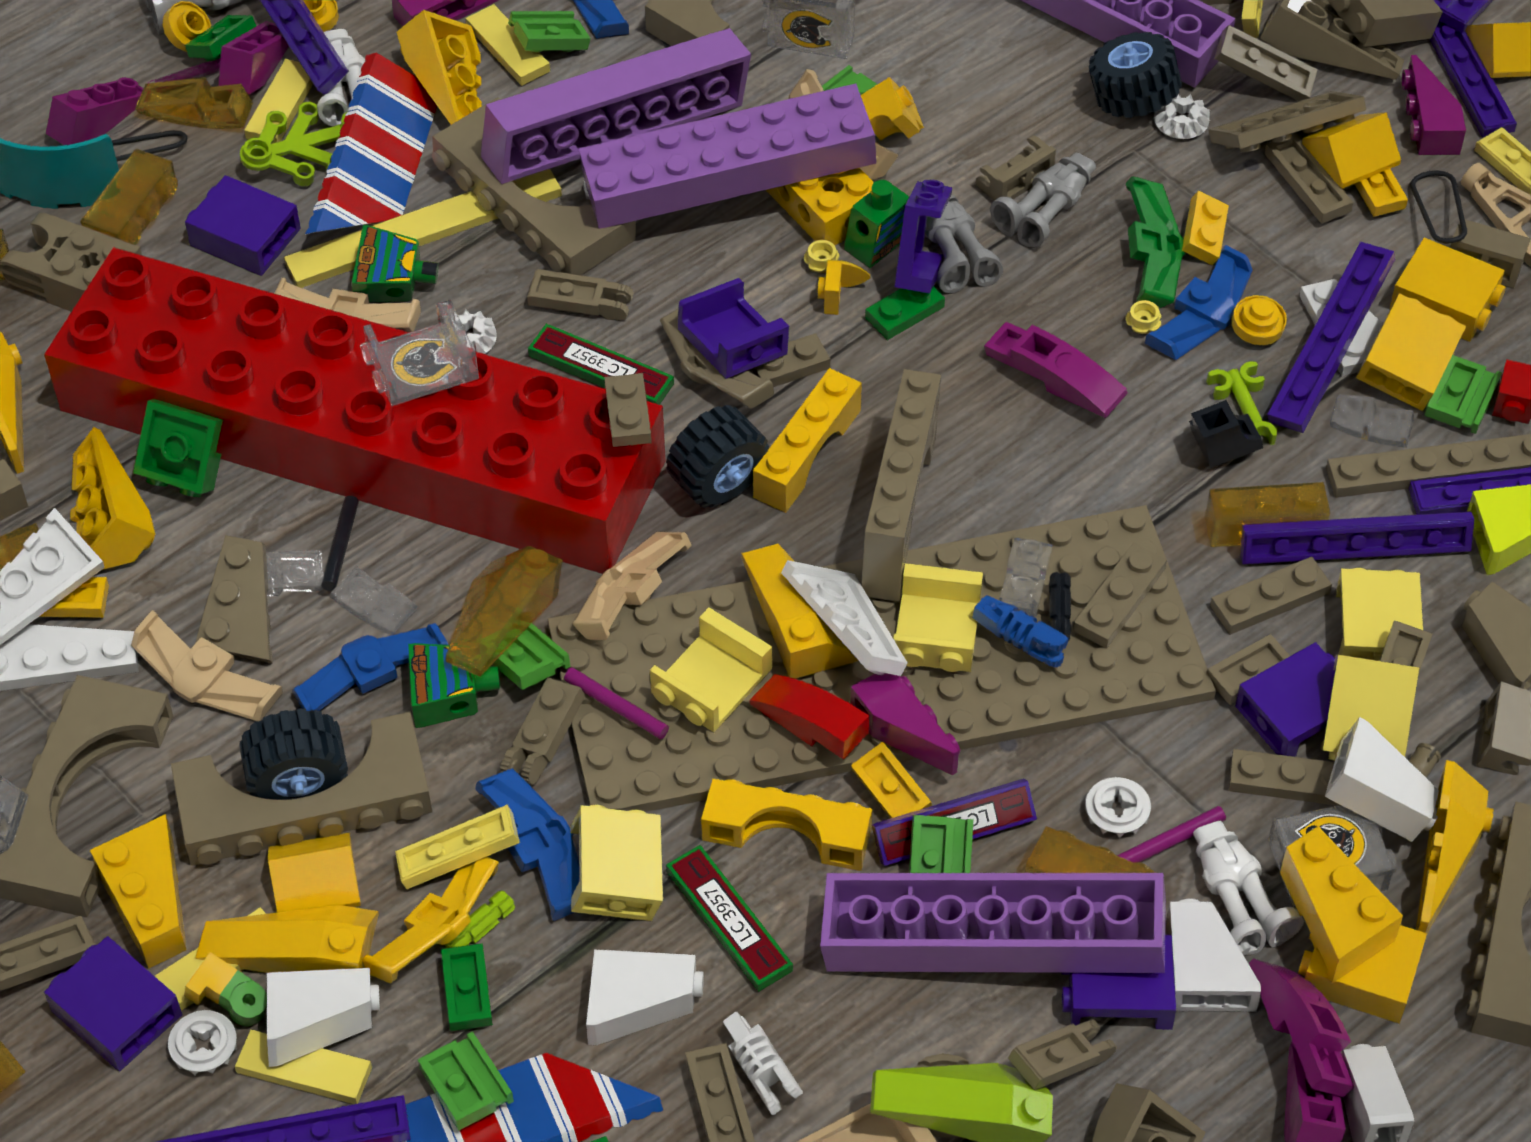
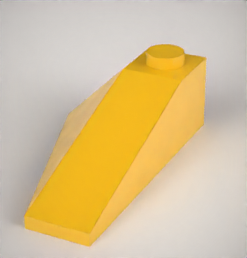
[396,10,482,125]
[0,331,24,474]
[70,427,156,570]
[741,544,859,679]
[1416,760,1494,934]
[195,905,379,973]

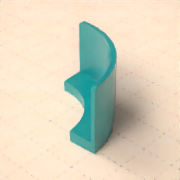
[0,134,125,209]

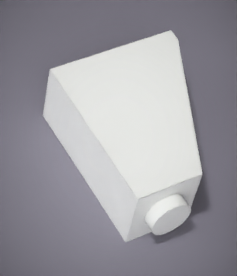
[1325,717,1439,842]
[1166,899,1261,1012]
[586,949,704,1045]
[267,968,380,1067]
[1341,1044,1414,1142]

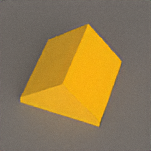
[1465,22,1531,78]
[1302,112,1401,189]
[268,832,361,912]

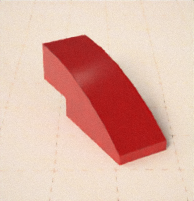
[750,674,869,760]

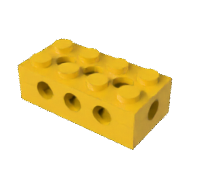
[766,168,874,245]

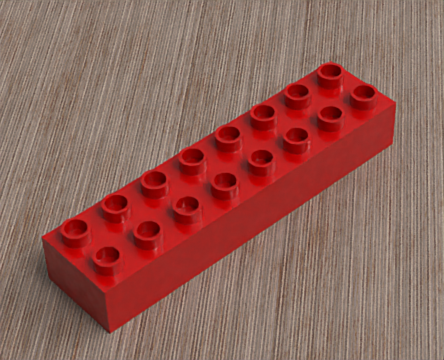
[44,247,666,574]

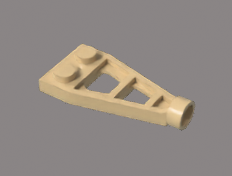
[1461,163,1531,267]

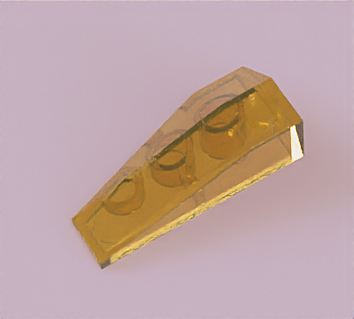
[446,546,563,677]

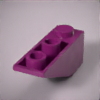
[1401,55,1466,155]
[45,77,151,145]
[850,673,960,775]

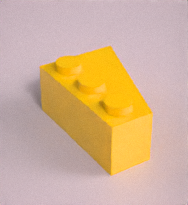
[90,814,187,969]
[1280,826,1403,984]

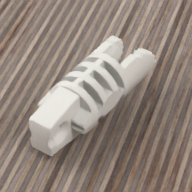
[723,1012,803,1115]

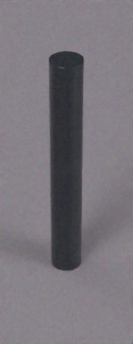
[321,496,359,591]

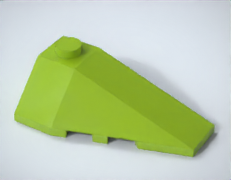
[870,1063,1053,1142]

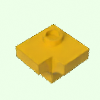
[861,77,924,140]

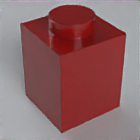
[1492,359,1531,424]

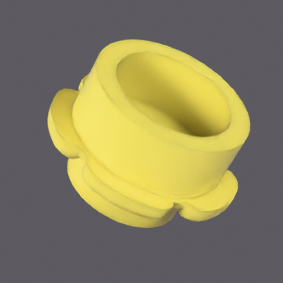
[804,240,839,273]
[1126,300,1161,334]

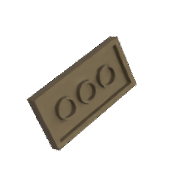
[1208,91,1366,152]

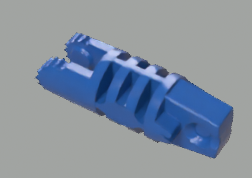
[972,595,1069,668]

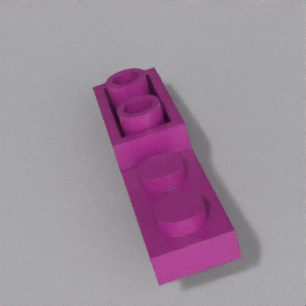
[984,322,1128,418]
[1248,958,1354,1097]

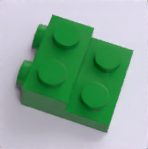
[133,399,223,497]

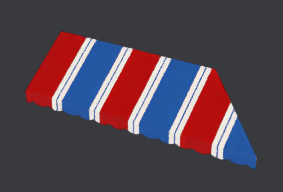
[305,52,437,235]
[402,1053,663,1142]

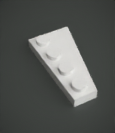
[0,508,105,645]
[781,560,907,676]
[0,624,139,691]

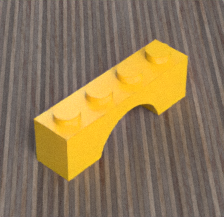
[753,368,862,513]
[701,778,872,871]

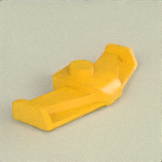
[362,857,499,983]

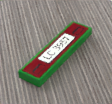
[528,323,674,405]
[666,845,793,992]

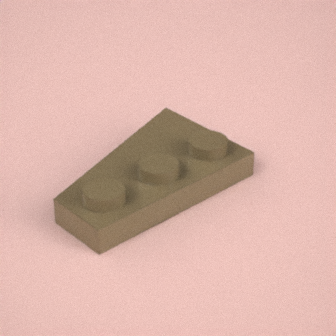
[195,535,273,664]

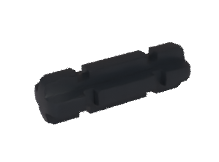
[1049,572,1071,641]

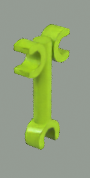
[1206,361,1277,445]

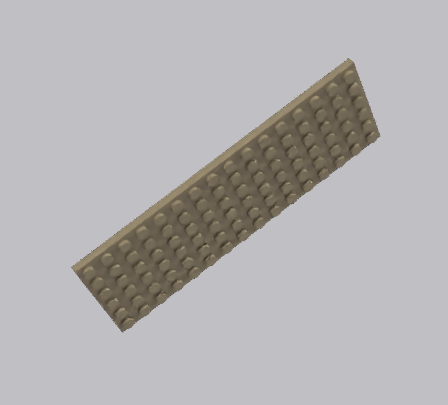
[547,505,1216,812]

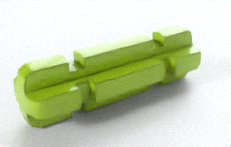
[445,890,515,948]

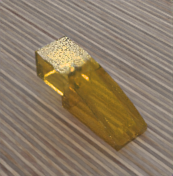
[135,77,253,129]

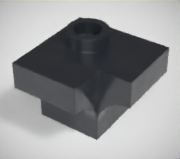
[1189,400,1263,468]

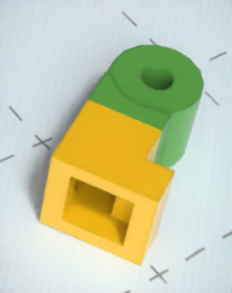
[184,952,267,1026]

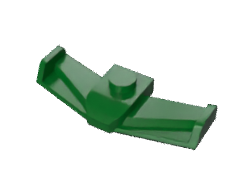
[1125,176,1185,308]

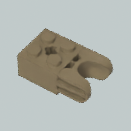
[0,213,142,312]

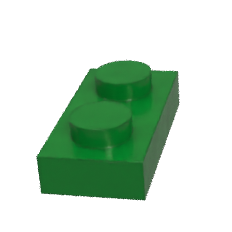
[185,15,256,61]
[865,286,945,341]
[441,943,493,1031]

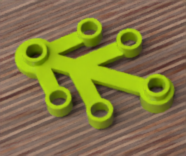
[240,102,348,186]

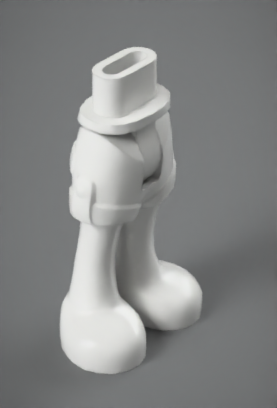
[317,29,365,126]
[1193,821,1304,955]

